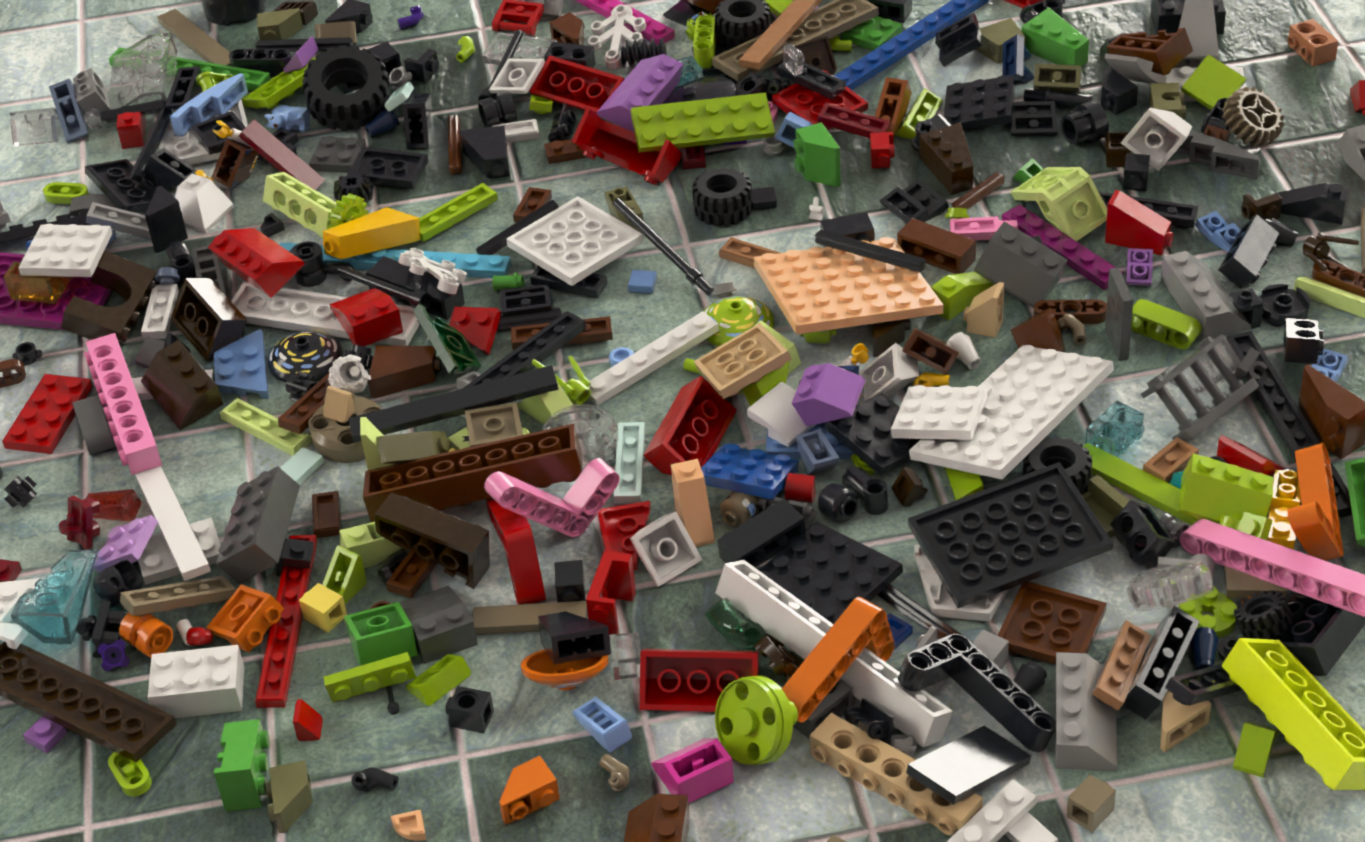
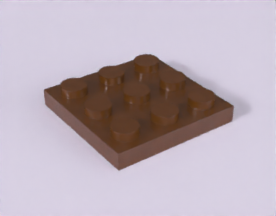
[997,582,1107,665]

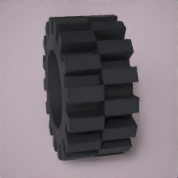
[1234,590,1293,639]

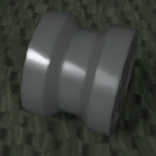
[1160,513,1189,548]

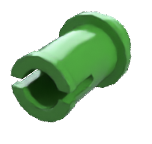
[492,272,525,291]

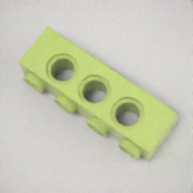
[263,172,337,238]

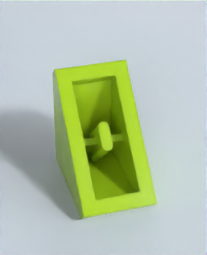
[322,545,367,604]
[1233,721,1279,778]

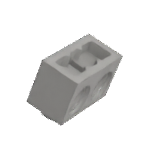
[73,68,111,120]

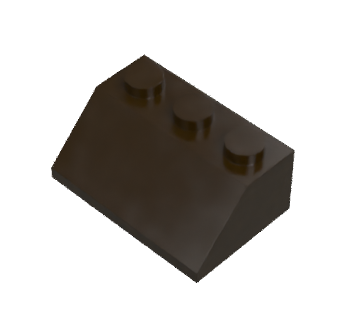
[170,278,247,361]
[141,340,224,430]

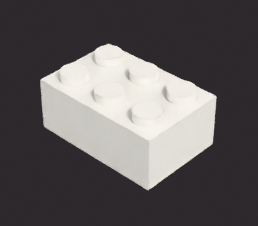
[147,645,245,718]

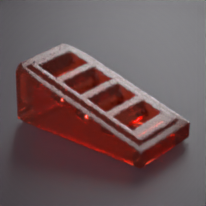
[86,489,141,521]

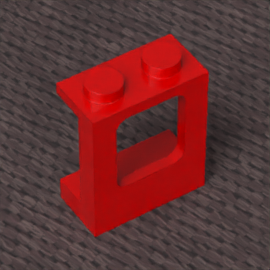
[586,551,636,643]

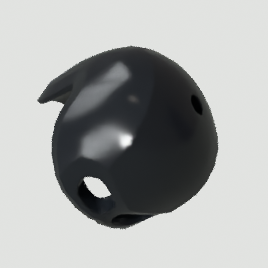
[93,560,143,608]

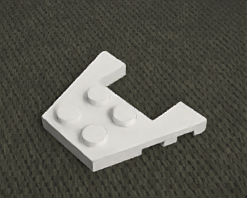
[914,545,1009,621]
[0,576,68,649]

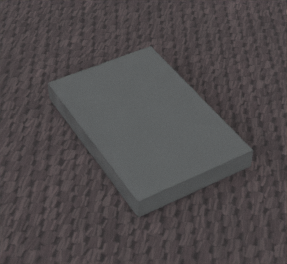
[1105,268,1133,361]

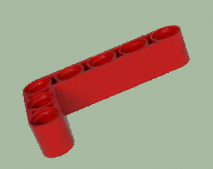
[486,499,546,605]

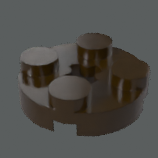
[754,633,802,680]

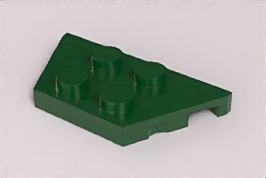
[413,304,481,374]

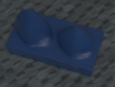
[1002,34,1034,82]

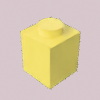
[299,583,347,633]

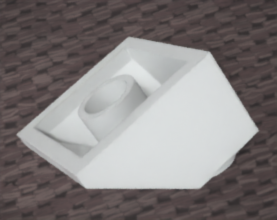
[489,58,545,94]
[1121,108,1192,171]
[175,174,234,233]
[860,343,919,403]
[630,512,702,587]

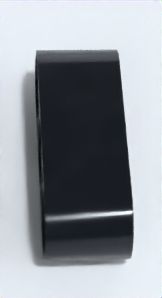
[229,49,291,78]

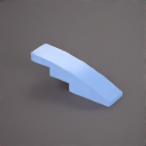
[170,73,248,136]

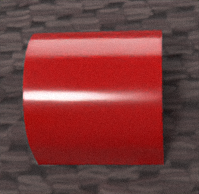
[785,473,816,503]

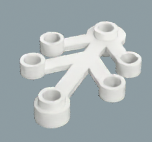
[588,4,647,69]
[398,248,467,294]

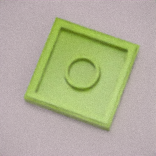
[1181,54,1247,110]

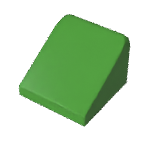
[1013,158,1044,183]

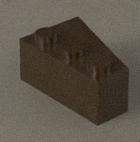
[919,122,973,195]

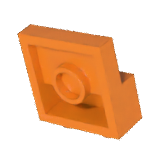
[206,585,284,652]

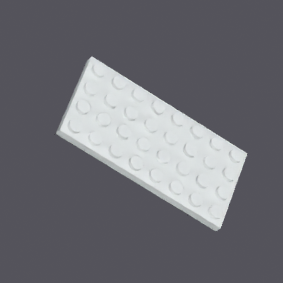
[909,345,1114,479]

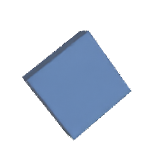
[628,270,657,294]

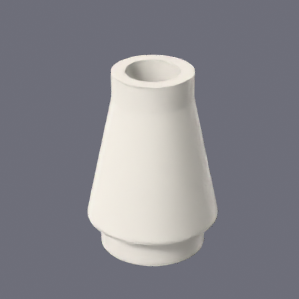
[947,332,982,370]

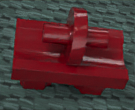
[59,495,100,550]

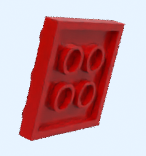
[772,70,868,130]

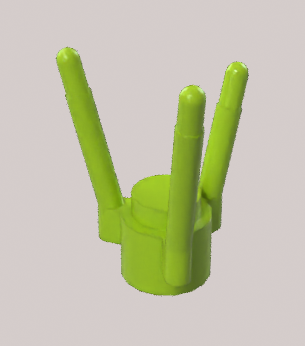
[532,355,591,405]

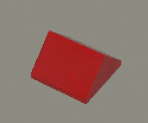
[1217,435,1286,482]

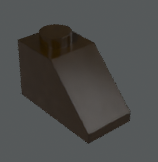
[873,318,910,357]

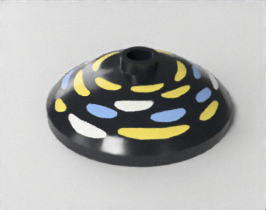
[268,331,343,383]

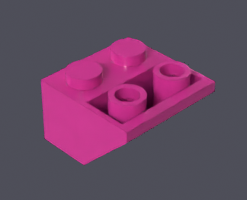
[651,738,734,803]

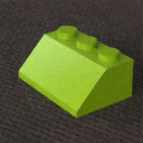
[1179,453,1273,524]

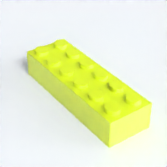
[1221,638,1365,790]

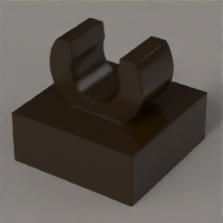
[891,467,928,507]

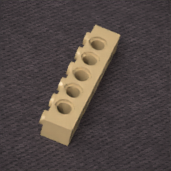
[810,713,983,836]

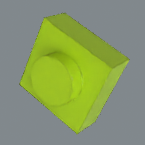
[529,95,553,114]

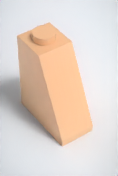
[671,459,715,547]

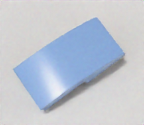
[1311,348,1348,383]

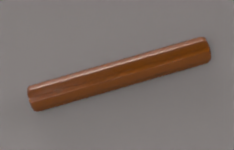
[447,115,462,175]

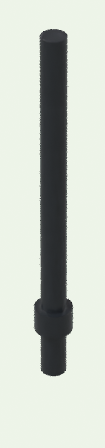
[612,198,714,295]

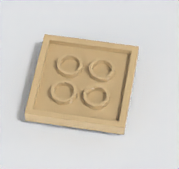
[694,323,791,399]

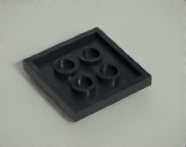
[944,75,1015,130]
[825,393,921,476]

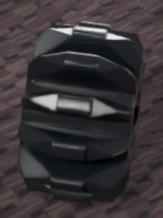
[333,172,373,203]

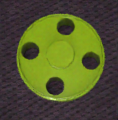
[715,676,798,765]

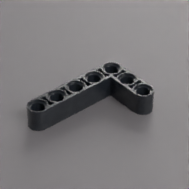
[898,634,1056,752]

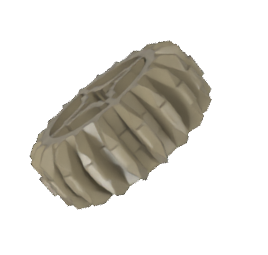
[1222,87,1285,148]

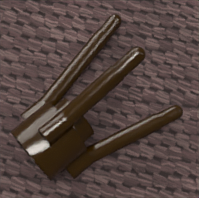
[1303,233,1359,271]

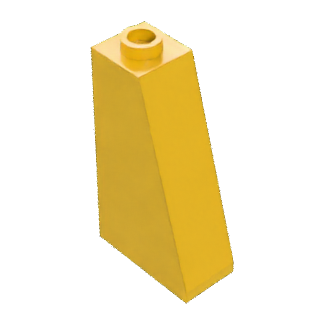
[323,207,421,259]

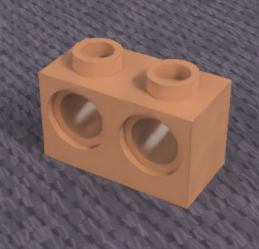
[1287,19,1338,67]

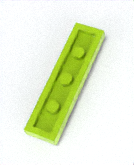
[419,183,498,242]

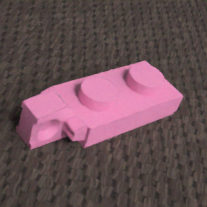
[950,217,1018,241]

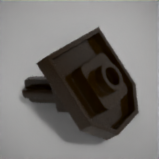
[785,36,837,76]

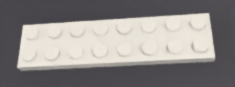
[231,282,420,346]

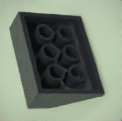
[1242,589,1365,676]

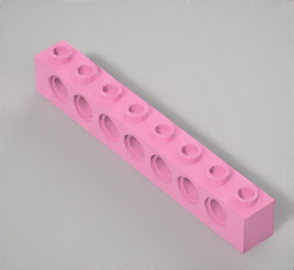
[84,333,162,475]

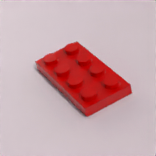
[2,374,93,454]

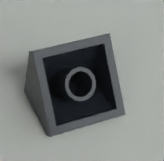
[145,186,188,253]

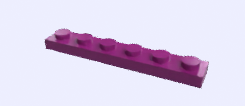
[1002,204,1123,290]

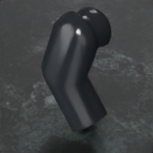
[351,767,399,791]

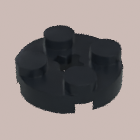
[1259,284,1310,327]

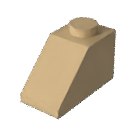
[963,282,1004,338]
[1160,690,1211,753]

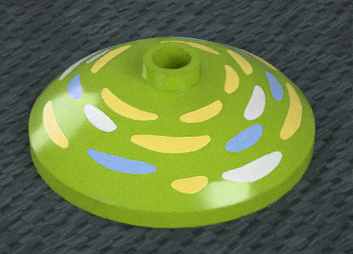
[703,296,774,347]

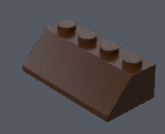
[624,794,690,842]

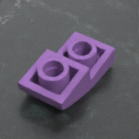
[1126,248,1153,286]

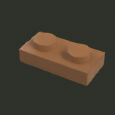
[1143,437,1199,483]

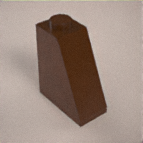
[368,346,442,398]

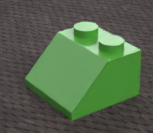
[793,122,841,187]
[344,602,418,666]

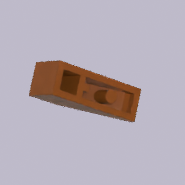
[869,77,912,140]

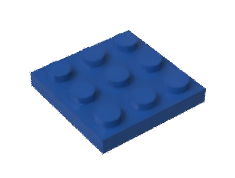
[701,444,799,500]

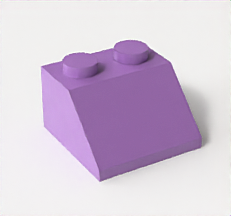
[792,363,865,426]

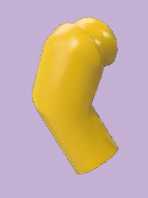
[913,372,950,387]

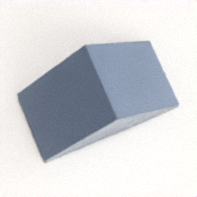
[796,429,840,475]

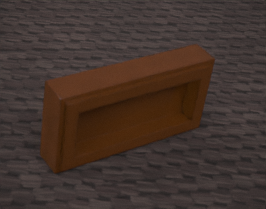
[312,491,342,538]

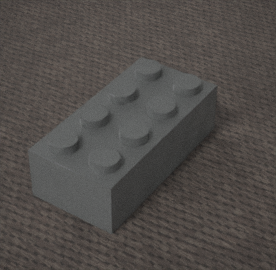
[216,466,300,584]

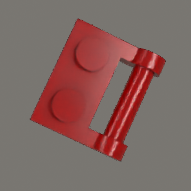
[492,0,544,36]

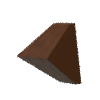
[1010,308,1065,352]

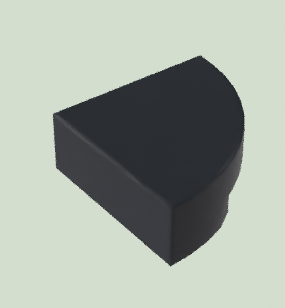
[260,213,285,237]

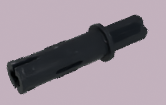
[1023,88,1093,108]

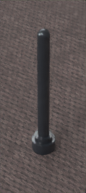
[478,30,523,101]
[336,266,432,310]

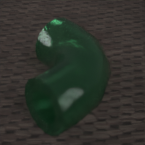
[704,597,766,651]

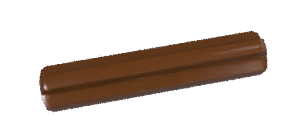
[952,172,1005,210]

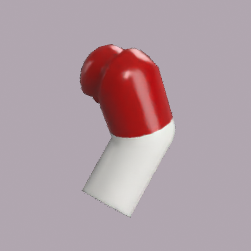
[176,619,213,646]

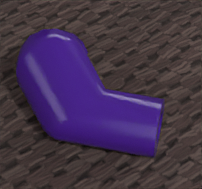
[397,5,424,29]

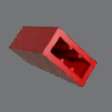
[1105,190,1174,256]

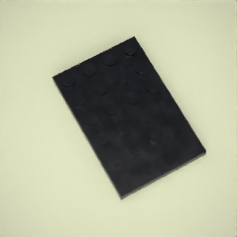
[908,462,1113,609]

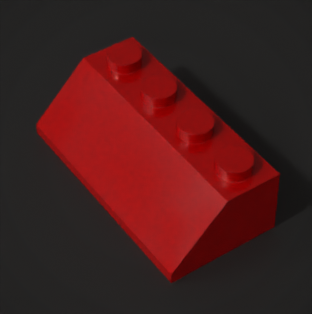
[529,55,625,114]
[208,228,305,298]
[643,376,737,475]
[639,649,761,712]

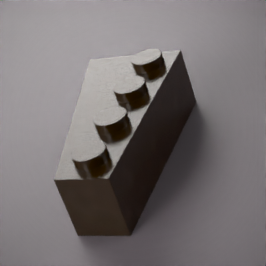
[374,492,490,589]

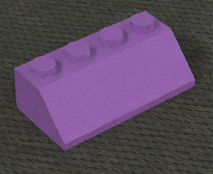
[597,54,683,133]

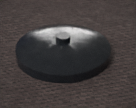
[662,76,739,104]

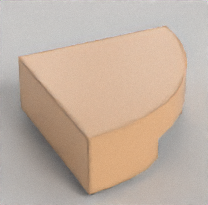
[391,810,426,841]

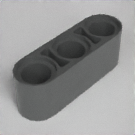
[72,395,115,455]

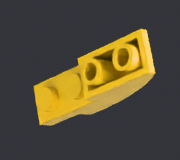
[1267,469,1301,550]

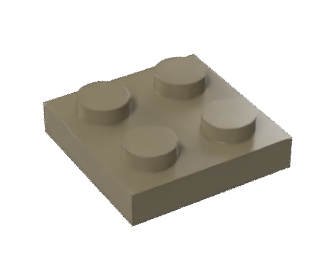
[465,402,523,447]

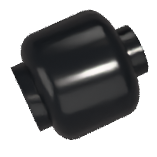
[818,483,858,523]

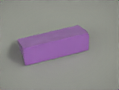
[283,36,319,72]

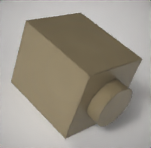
[1067,775,1116,833]

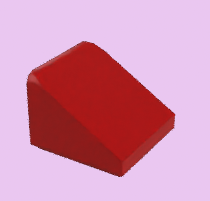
[293,699,323,741]

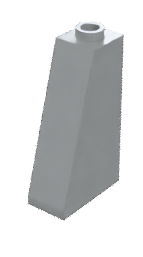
[1174,0,1219,68]

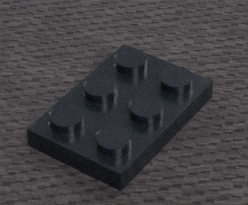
[348,147,429,189]

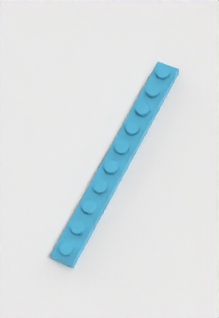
[279,242,511,278]

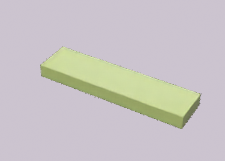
[219,398,312,456]

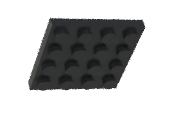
[759,521,903,625]

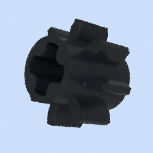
[344,345,373,370]
[286,371,317,402]
[4,476,37,508]

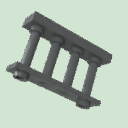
[1141,334,1260,442]

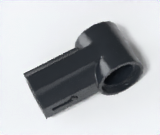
[166,241,197,286]
[842,465,888,515]

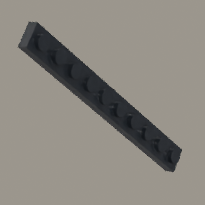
[1226,331,1352,517]

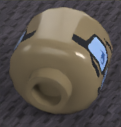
[720,491,761,527]

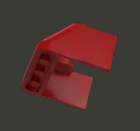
[572,107,682,186]

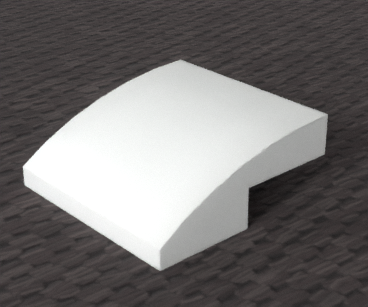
[747,382,816,447]

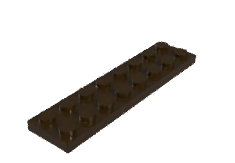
[0,642,177,762]

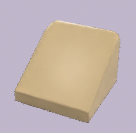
[323,386,355,423]

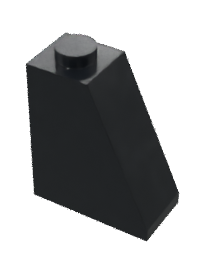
[402,93,433,149]
[459,125,510,178]
[538,611,611,665]

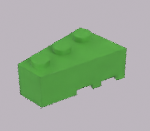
[1021,7,1089,67]
[214,719,270,812]

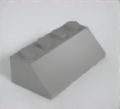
[1161,251,1251,340]
[1055,652,1117,771]

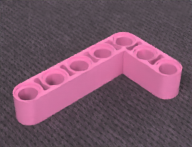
[484,458,620,537]

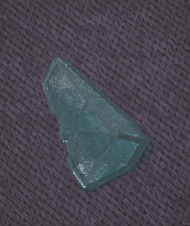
[11,550,97,645]

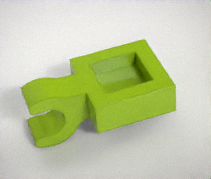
[1219,512,1273,540]

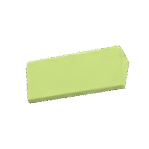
[1294,276,1365,318]

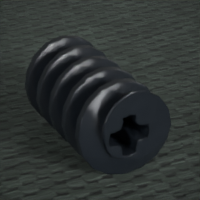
[621,39,667,68]

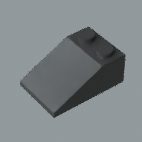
[400,585,478,664]

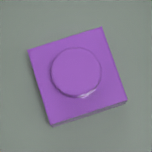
[23,716,67,753]

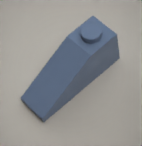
[49,79,88,143]

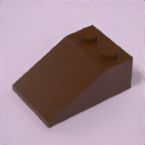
[1298,364,1365,460]

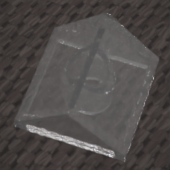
[10,107,61,146]

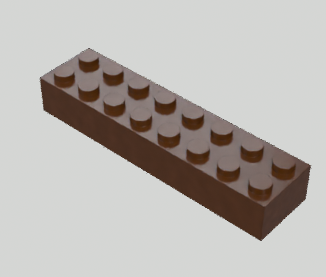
[363,424,583,522]

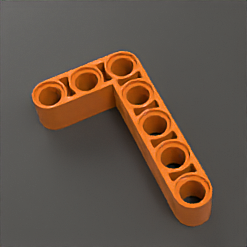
[1287,443,1344,561]
[782,597,895,723]

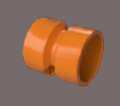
[119,613,173,658]

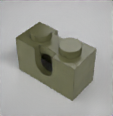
[1149,83,1186,119]

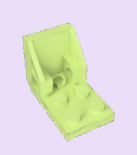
[1010,167,1107,241]

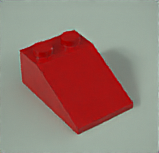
[329,288,403,347]

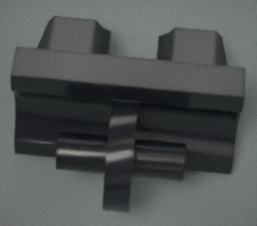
[76,601,126,658]

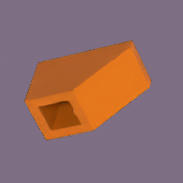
[499,756,560,825]

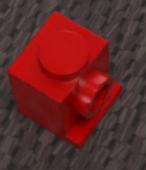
[870,132,895,168]

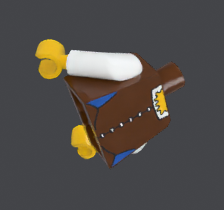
[195,120,259,189]

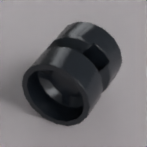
[478,92,517,127]
[291,241,327,287]

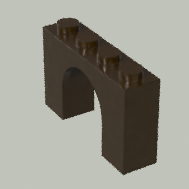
[61,251,158,345]

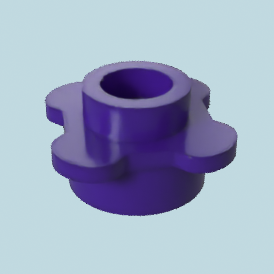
[98,640,130,671]

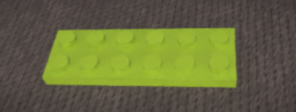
[630,93,775,153]

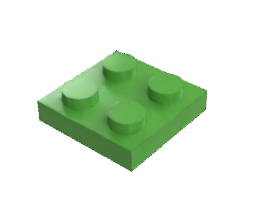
[842,16,902,50]

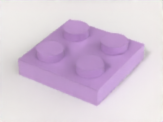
[93,515,158,573]

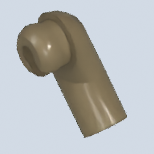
[1058,314,1087,345]
[599,754,629,791]

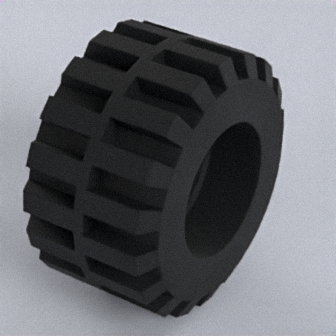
[715,0,770,47]
[692,168,753,226]
[1022,436,1092,495]

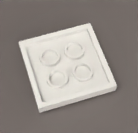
[19,224,112,277]
[891,385,988,440]

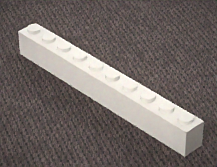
[715,560,953,747]

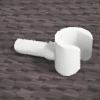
[809,197,824,221]

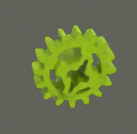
[327,194,369,229]

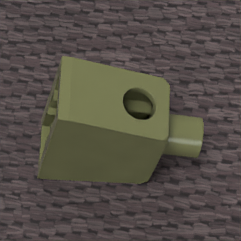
[976,18,1025,63]

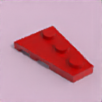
[597,501,651,570]

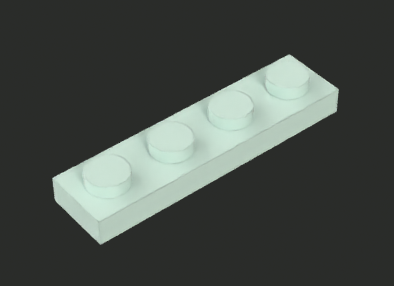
[613,422,645,504]

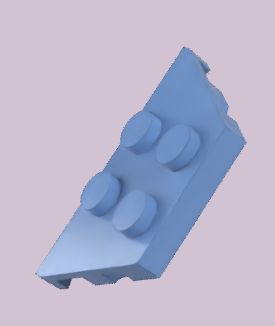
[213,329,269,399]

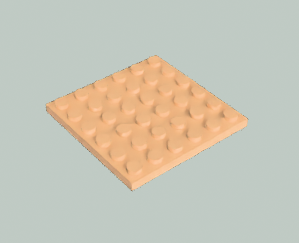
[754,237,943,335]

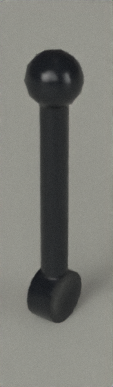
[386,685,400,715]

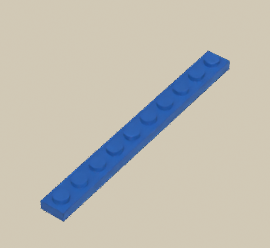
[834,0,989,90]

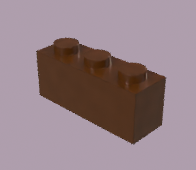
[897,218,976,274]

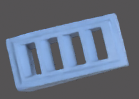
[572,697,632,752]

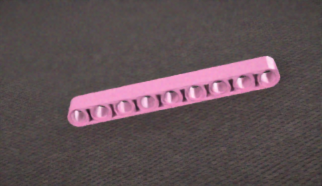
[1179,519,1365,617]

